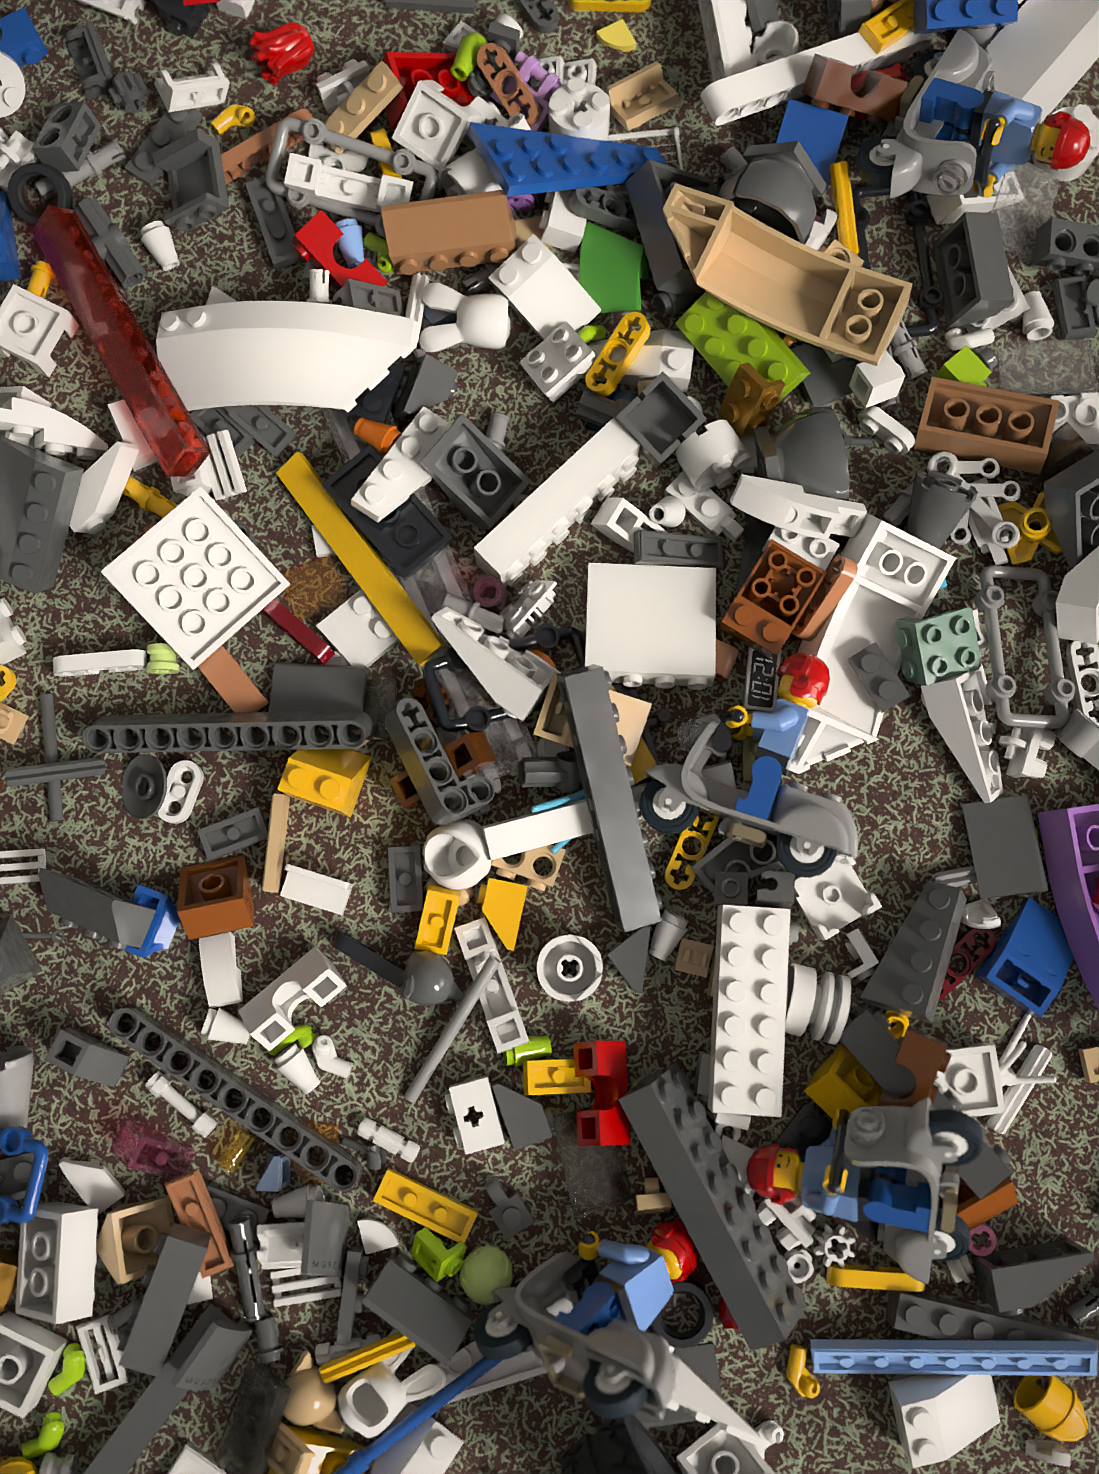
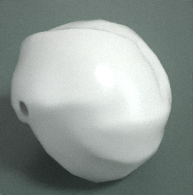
[422,819,492,890]

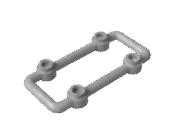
[265,117,438,237]
[974,565,1075,729]

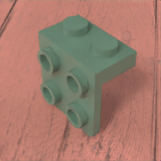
[895,607,981,686]

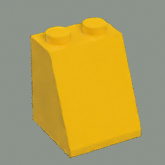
[277,749,372,818]

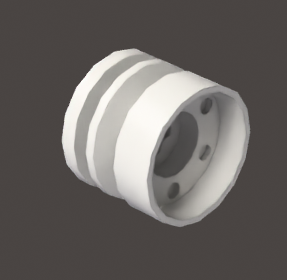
[785,963,851,1045]

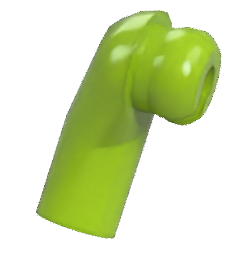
[577,324,606,343]

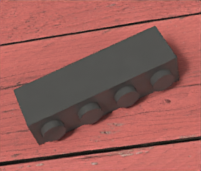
[116,1222,211,1377]

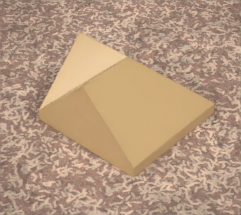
[96,1196,174,1284]

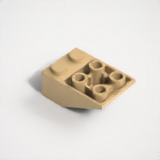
[533,672,652,766]

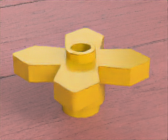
[997,492,1063,566]

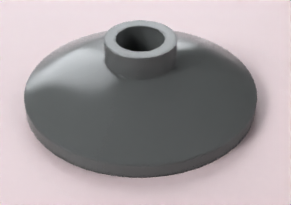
[122,754,167,819]

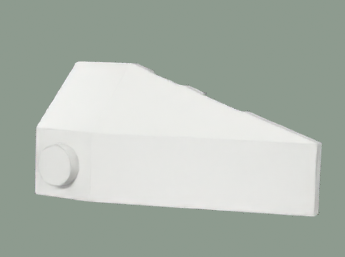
[431,607,561,721]

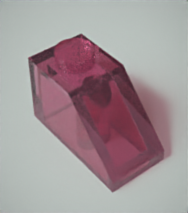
[109,1119,196,1179]

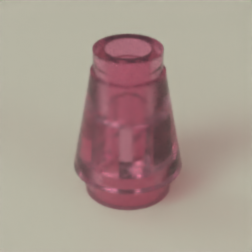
[473,575,505,607]

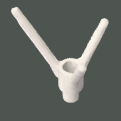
[998,1013,1057,1087]

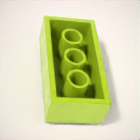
[675,291,810,402]

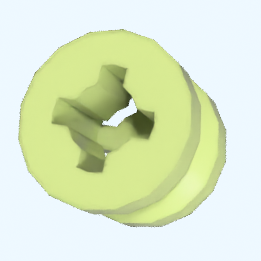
[146,643,179,674]

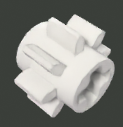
[813,1223,855,1268]

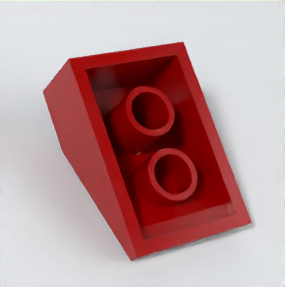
[382,52,476,130]

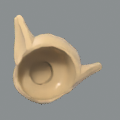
[278,1350,344,1434]

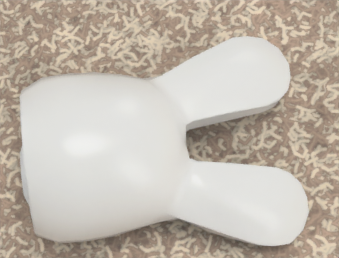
[419,283,510,352]
[338,1328,446,1438]

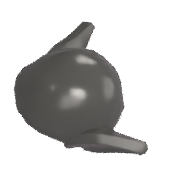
[400,951,465,1006]

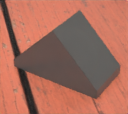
[606,926,651,993]

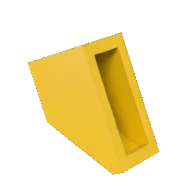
[478,878,528,951]

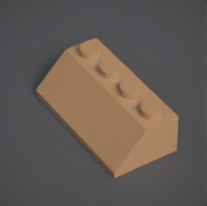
[381,190,517,275]
[914,377,1060,475]

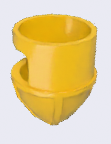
[1013,1375,1088,1441]

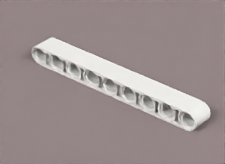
[700,31,933,126]

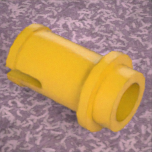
[27,261,56,299]

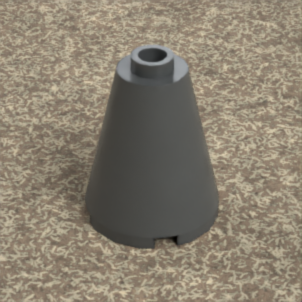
[906,469,978,549]

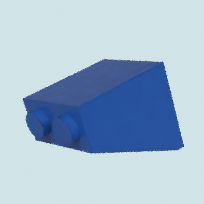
[776,99,849,198]

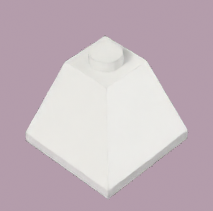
[676,1426,774,1474]

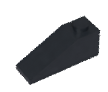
[148,0,210,39]

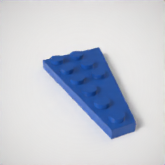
[468,122,668,197]

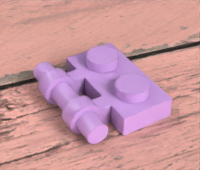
[490,51,563,132]

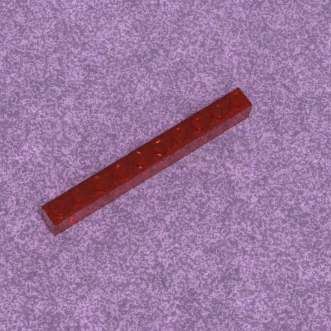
[32,205,211,477]

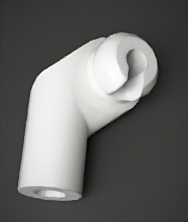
[945,328,994,350]
[312,1035,353,1079]
[751,1420,784,1459]

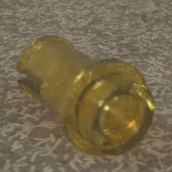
[217,1127,257,1174]

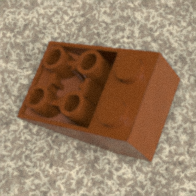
[717,539,827,660]

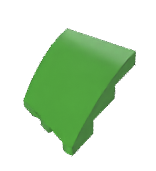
[579,222,648,314]

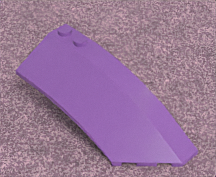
[1037,804,1099,1009]

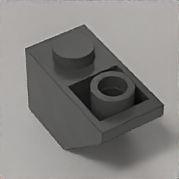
[45,1027,131,1087]

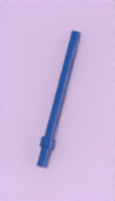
[332,1357,503,1474]

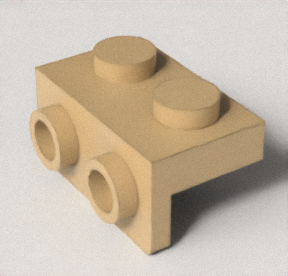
[606,61,680,131]

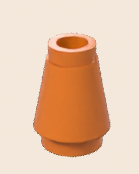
[354,417,402,456]

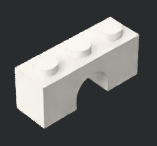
[823,348,905,408]
[238,946,347,1051]

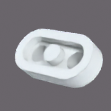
[858,405,916,454]
[157,760,204,824]

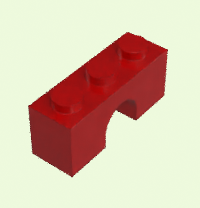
[292,210,388,303]
[574,1041,630,1146]

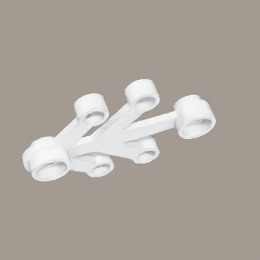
[927,451,1021,549]

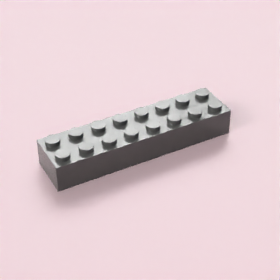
[618,1062,807,1351]

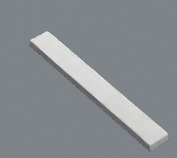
[482,761,736,860]

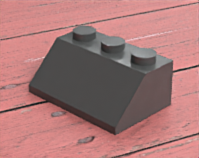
[932,212,1014,329]
[38,868,156,950]
[361,1253,474,1366]

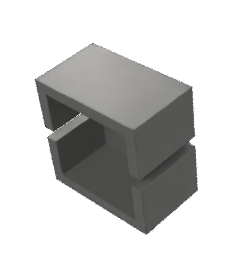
[615,371,707,468]

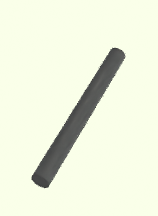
[40,694,63,822]

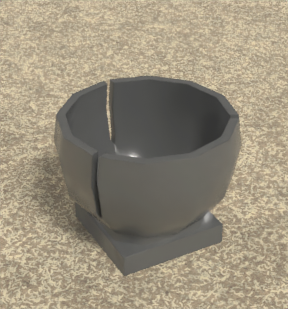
[718,141,827,244]
[753,406,849,501]

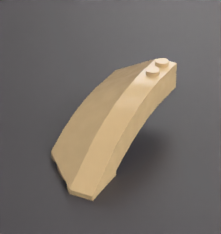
[663,183,912,366]

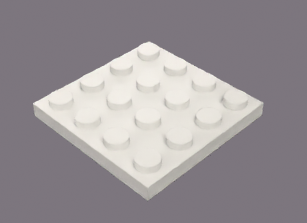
[101,487,290,670]

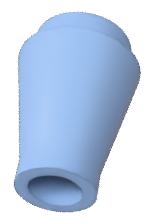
[335,219,365,269]

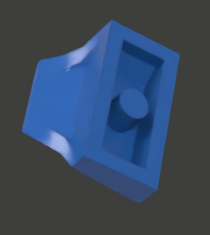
[124,884,180,958]

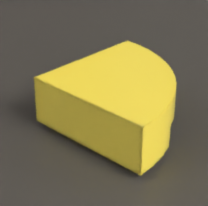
[596,19,637,52]

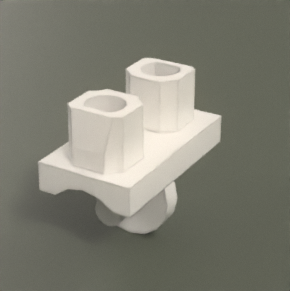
[316,59,370,114]
[0,131,39,192]
[998,727,1056,778]
[756,1194,816,1250]

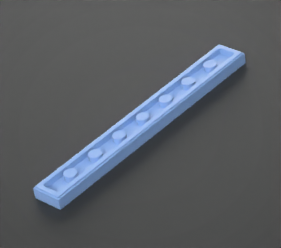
[811,1339,1098,1376]

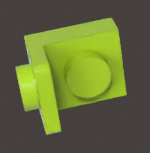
[410,1227,467,1283]

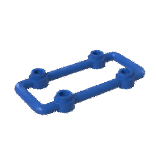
[0,1126,49,1224]

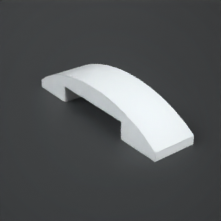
[284,153,413,213]
[454,917,529,1053]

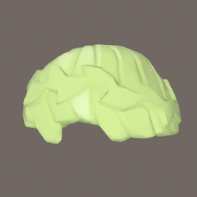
[459,1244,513,1305]

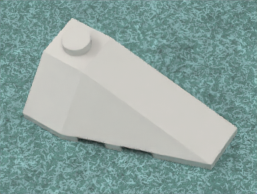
[582,329,694,392]
[921,664,1003,803]
[667,1346,763,1447]
[370,1402,464,1474]

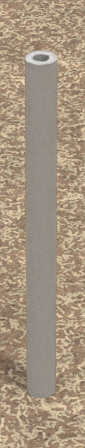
[404,955,501,1103]

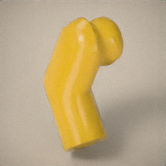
[786,1344,820,1398]

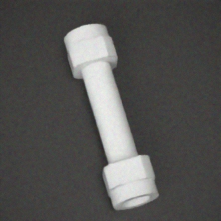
[145,1071,219,1138]

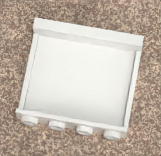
[585,563,716,690]

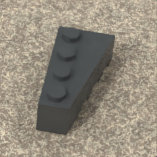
[860,881,967,1024]

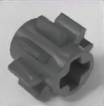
[109,71,150,113]

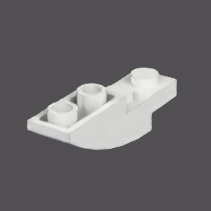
[0,397,108,460]
[730,474,867,540]

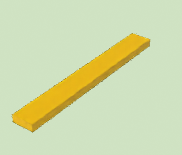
[276,452,446,666]

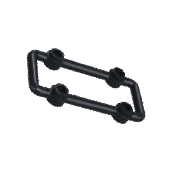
[852,185,944,338]
[422,624,585,733]

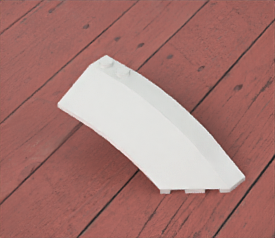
[985,0,1099,124]
[156,301,417,414]
[789,513,956,774]

